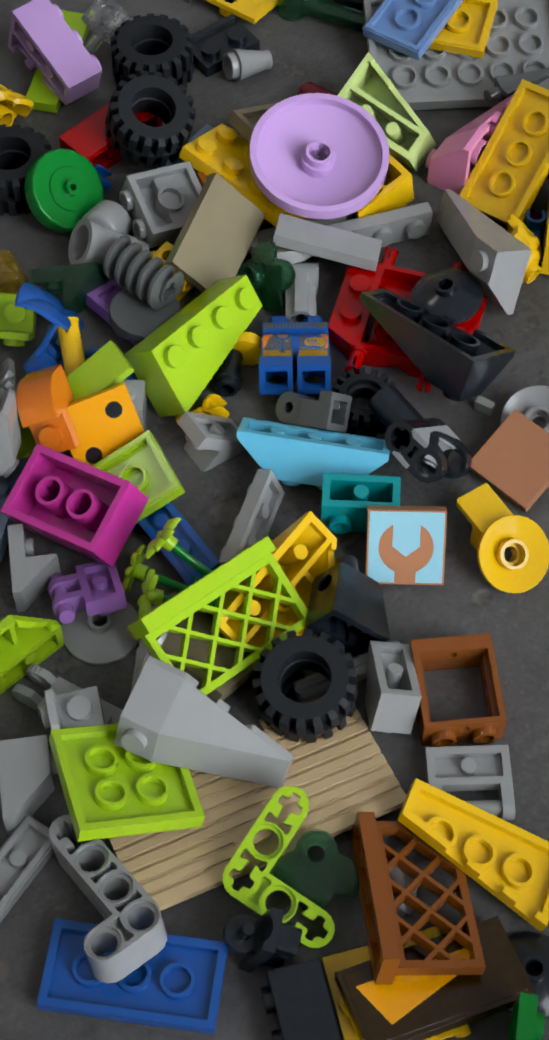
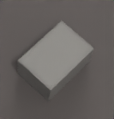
[474,396,495,416]

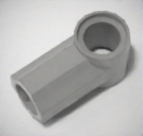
[283,263,319,322]

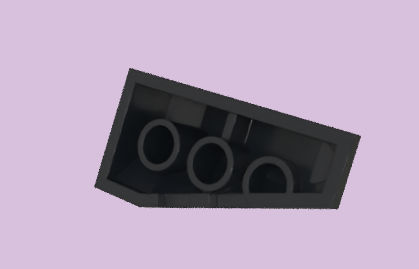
[359,288,516,402]

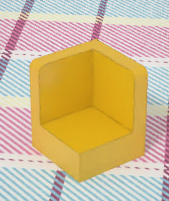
[456,483,513,551]

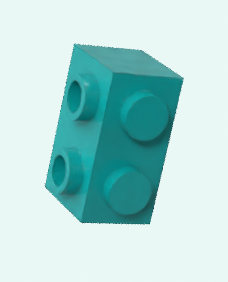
[321,473,401,534]

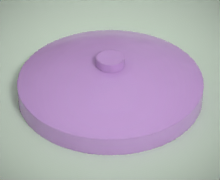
[249,93,389,219]

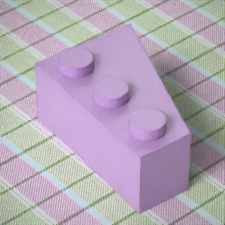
[8,0,102,105]

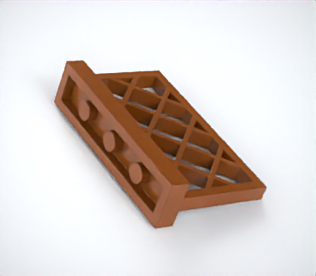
[350,812,486,985]

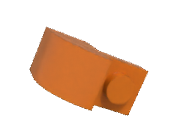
[16,364,80,452]

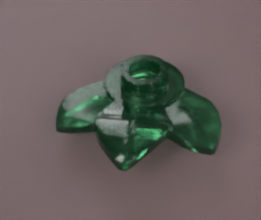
[237,241,296,312]
[273,829,359,911]

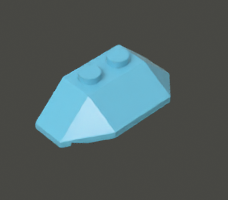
[236,417,390,490]

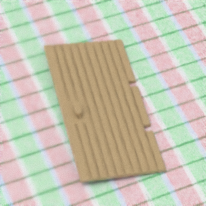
[108,694,407,911]

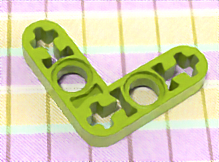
[222,786,335,949]

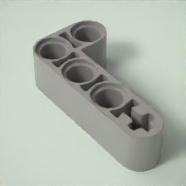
[49,814,167,984]

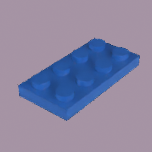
[37,918,229,1035]

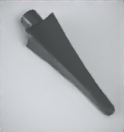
[484,67,549,103]

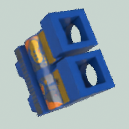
[259,316,331,395]

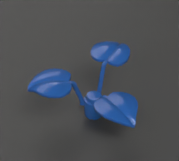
[15,282,138,380]

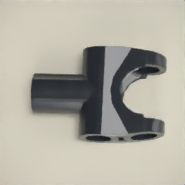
[368,384,472,483]

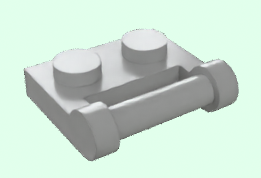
[424,745,516,821]

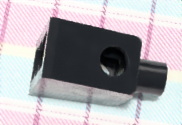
[306,555,390,655]

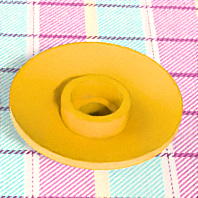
[477,515,549,593]

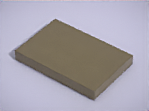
[165,173,266,293]
[126,590,261,702]

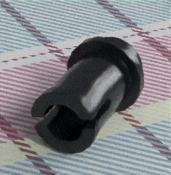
[213,349,243,397]

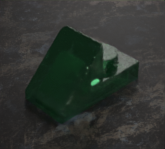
[31,262,109,313]

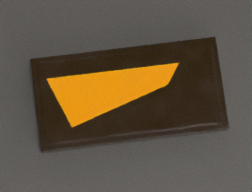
[334,916,536,1040]

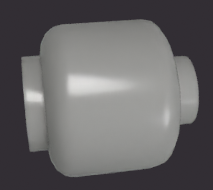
[82,200,132,235]

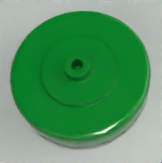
[24,148,104,234]

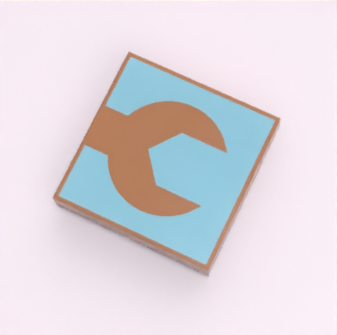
[365,505,447,585]

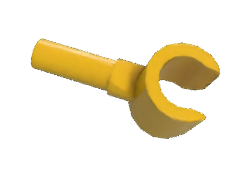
[175,394,230,424]

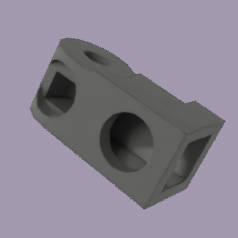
[275,390,352,433]

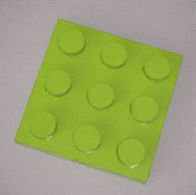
[49,723,205,842]

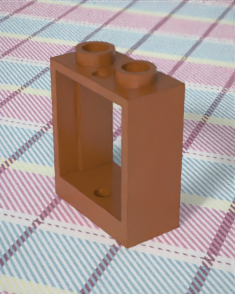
[410,633,507,747]

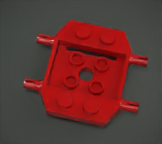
[328,247,487,393]

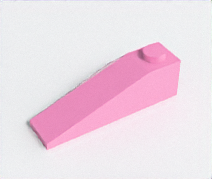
[425,93,515,195]

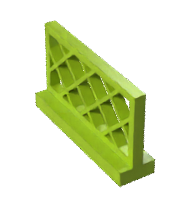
[127,536,308,695]

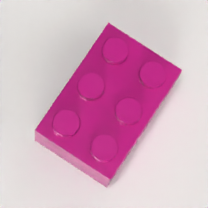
[0,443,148,568]

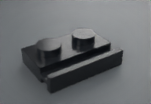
[192,14,260,77]

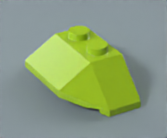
[0,615,64,695]

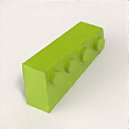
[124,275,263,417]

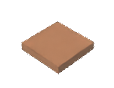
[469,409,549,512]

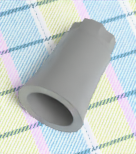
[68,218,149,270]

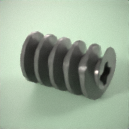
[103,235,184,310]

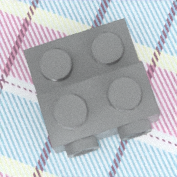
[119,161,202,248]

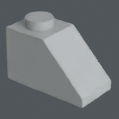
[365,640,422,734]
[0,735,58,835]

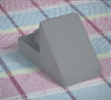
[177,411,246,472]
[7,524,61,612]

